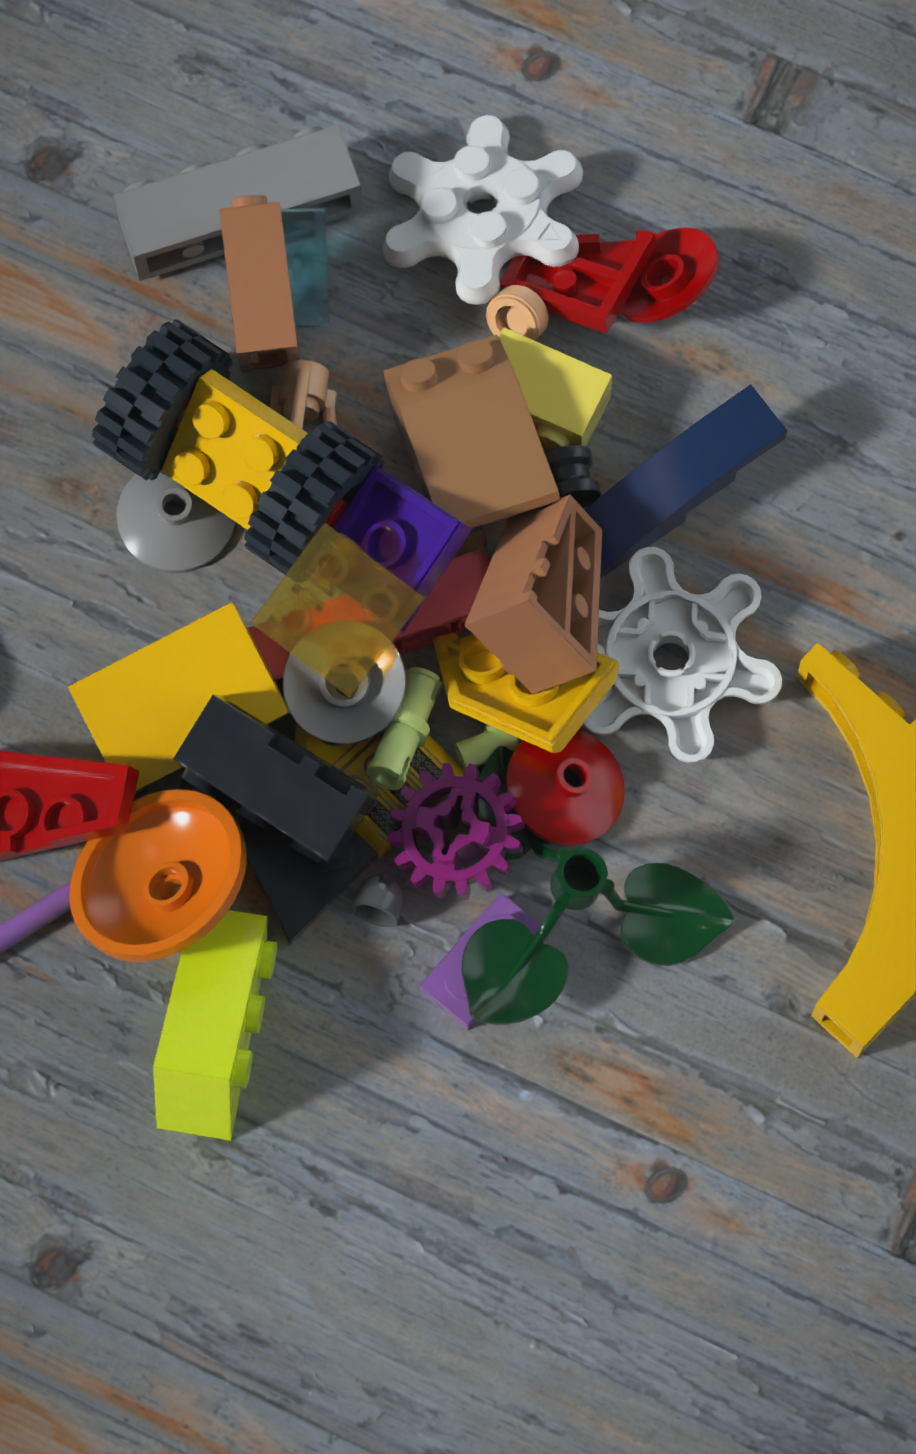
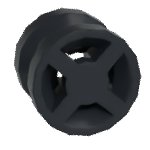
[544,445,601,508]

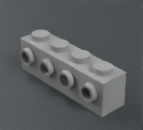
[113,124,363,281]

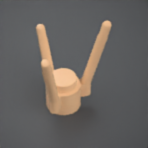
[269,360,337,429]

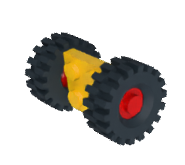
[92,320,384,583]

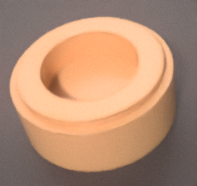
[486,285,549,341]

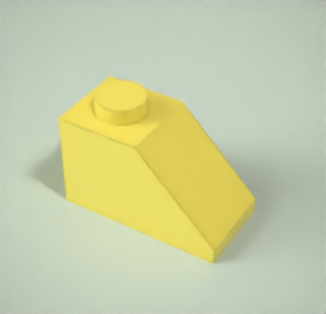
[499,327,612,451]

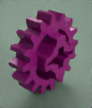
[387,762,525,900]

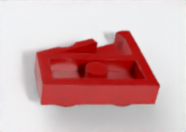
[499,230,656,334]

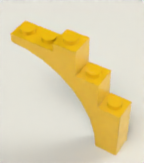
[796,643,916,1059]

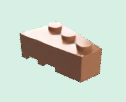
[465,495,602,694]

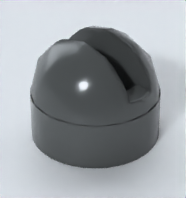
[351,874,405,927]

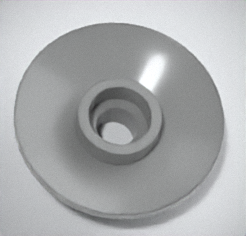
[117,473,236,573]
[283,620,406,744]

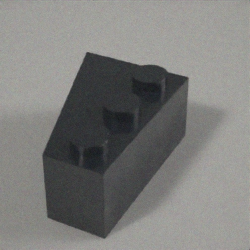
[173,695,379,863]

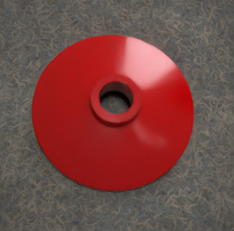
[619,228,719,323]
[505,729,625,846]

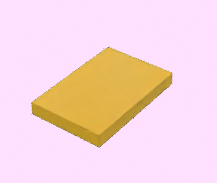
[68,602,290,793]

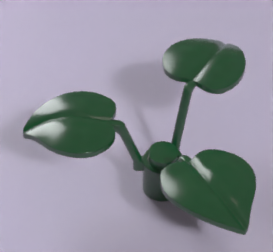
[461,746,734,1025]

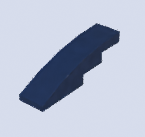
[585,384,787,579]

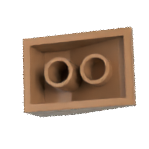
[383,335,560,528]

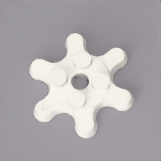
[382,115,583,305]
[583,547,782,763]

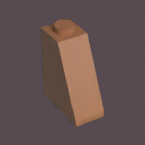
[219,195,300,371]

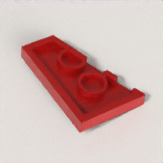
[0,751,139,861]

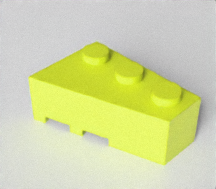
[153,910,277,1141]

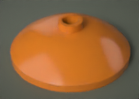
[69,789,247,962]

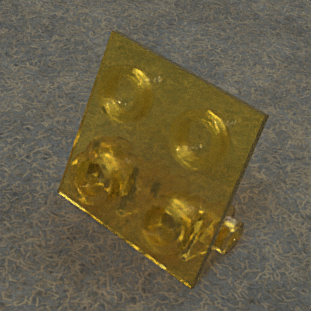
[250,523,424,697]

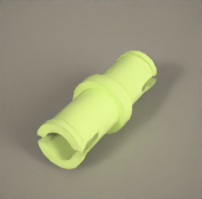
[366,667,443,790]

